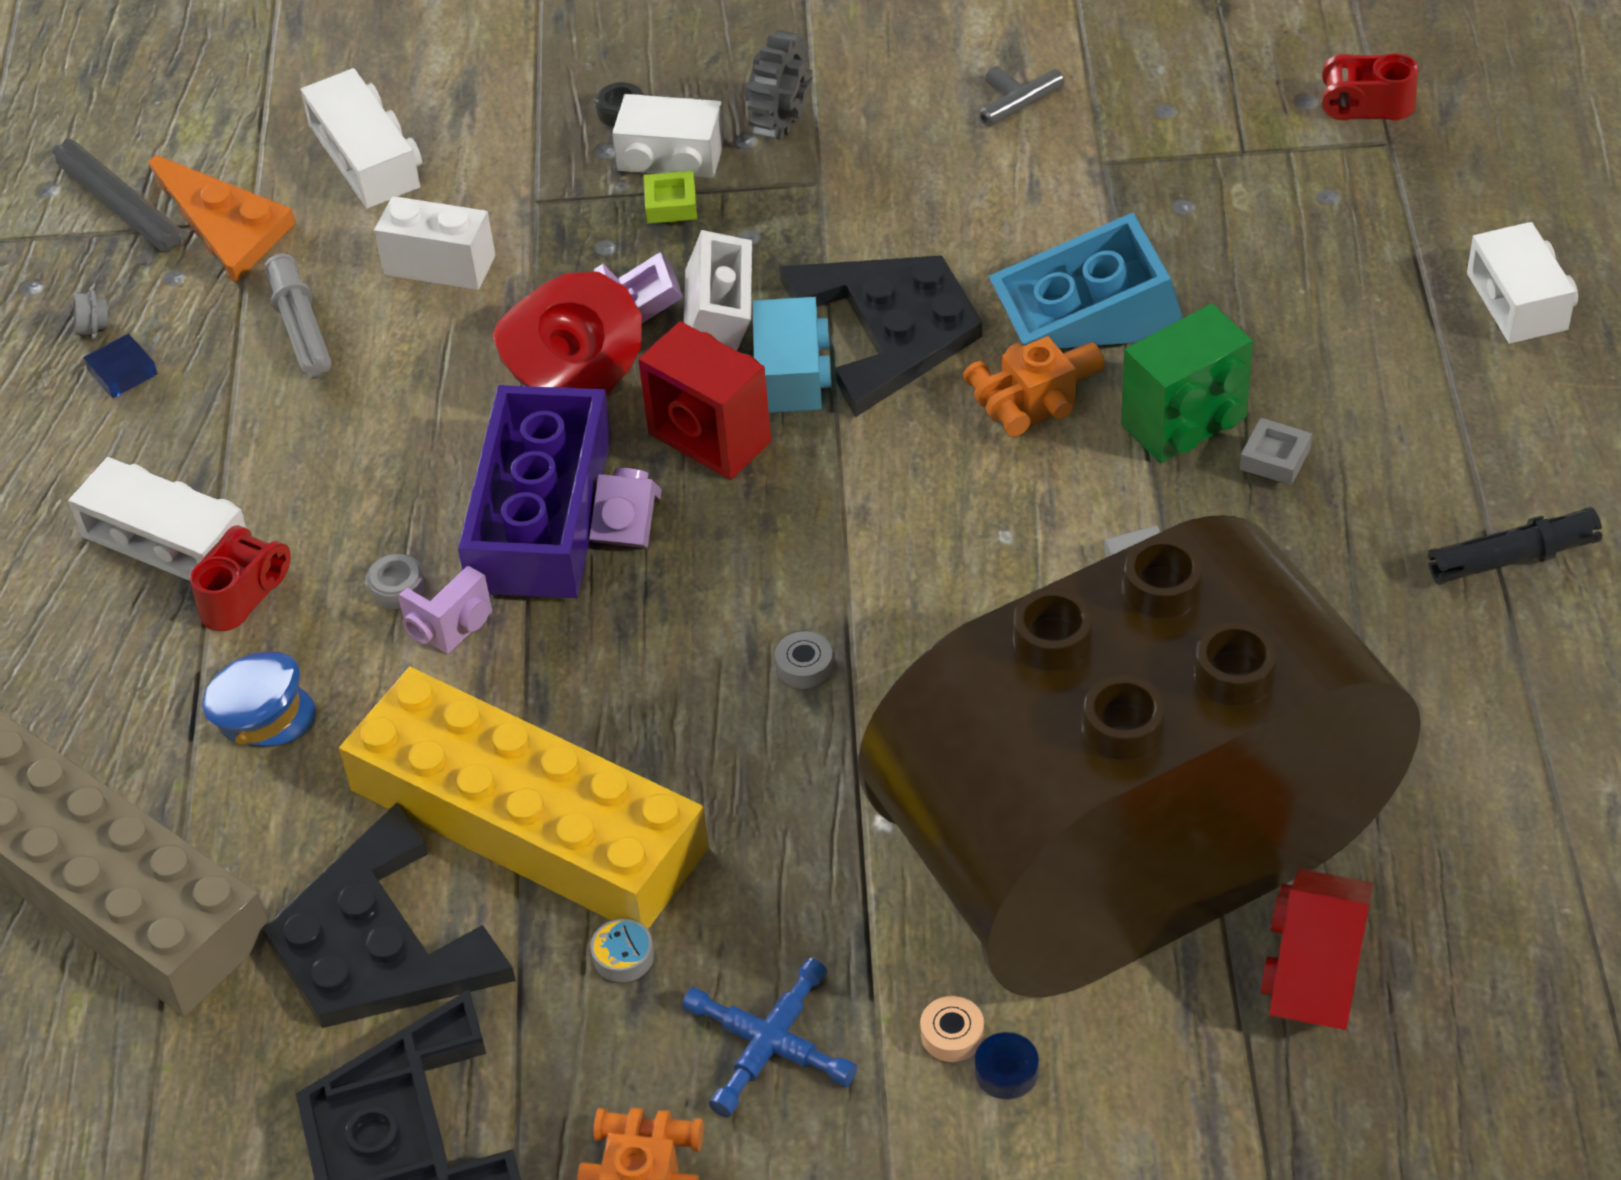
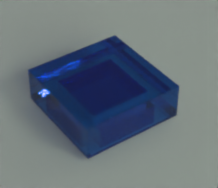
[83,333,158,398]

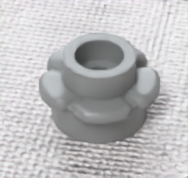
[73,289,107,340]

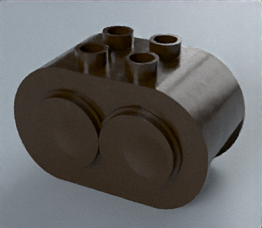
[858,515,1421,997]

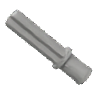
[264,253,331,378]

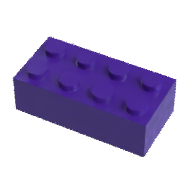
[458,385,612,598]

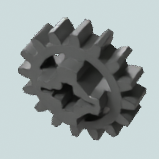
[745,29,813,140]

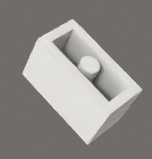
[612,94,725,178]
[374,196,496,290]
[1467,222,1578,344]
[684,230,752,351]

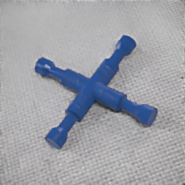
[682,958,857,1118]

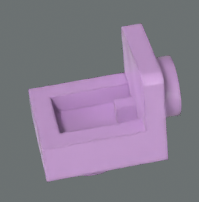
[594,252,683,323]
[589,468,662,549]
[398,566,493,654]

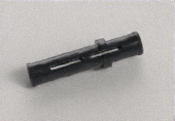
[1428,507,1602,585]

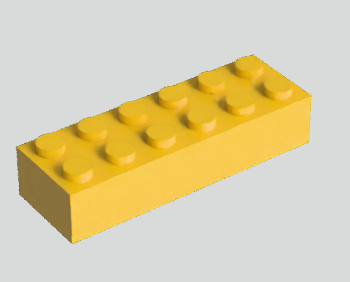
[339,666,709,929]

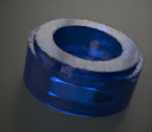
[974,1032,1039,1099]

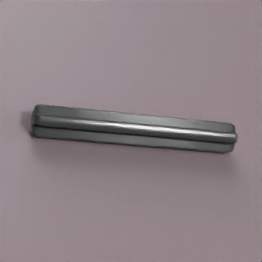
[52,139,182,252]

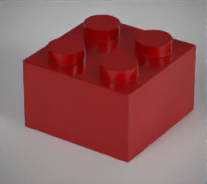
[638,321,771,480]

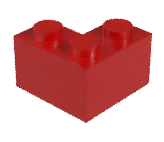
[1260,869,1374,1030]

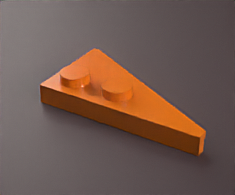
[148,155,295,282]

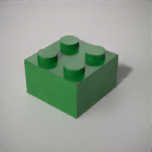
[1121,303,1253,464]

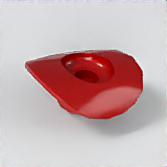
[492,271,642,394]

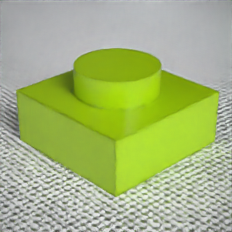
[644,170,697,224]

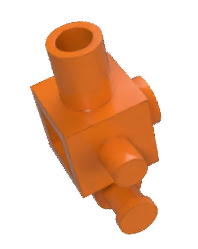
[963,336,1105,437]
[577,1107,704,1180]

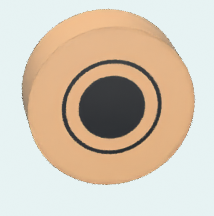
[920,996,984,1062]

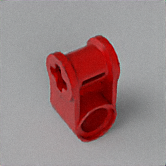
[1322,53,1418,120]
[190,525,291,631]

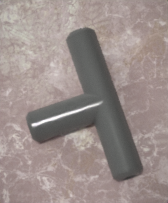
[980,66,1065,127]

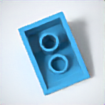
[989,212,1183,348]

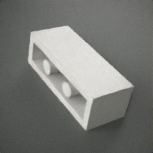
[300,68,422,209]
[68,456,246,581]

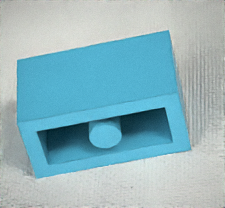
[753,297,831,413]

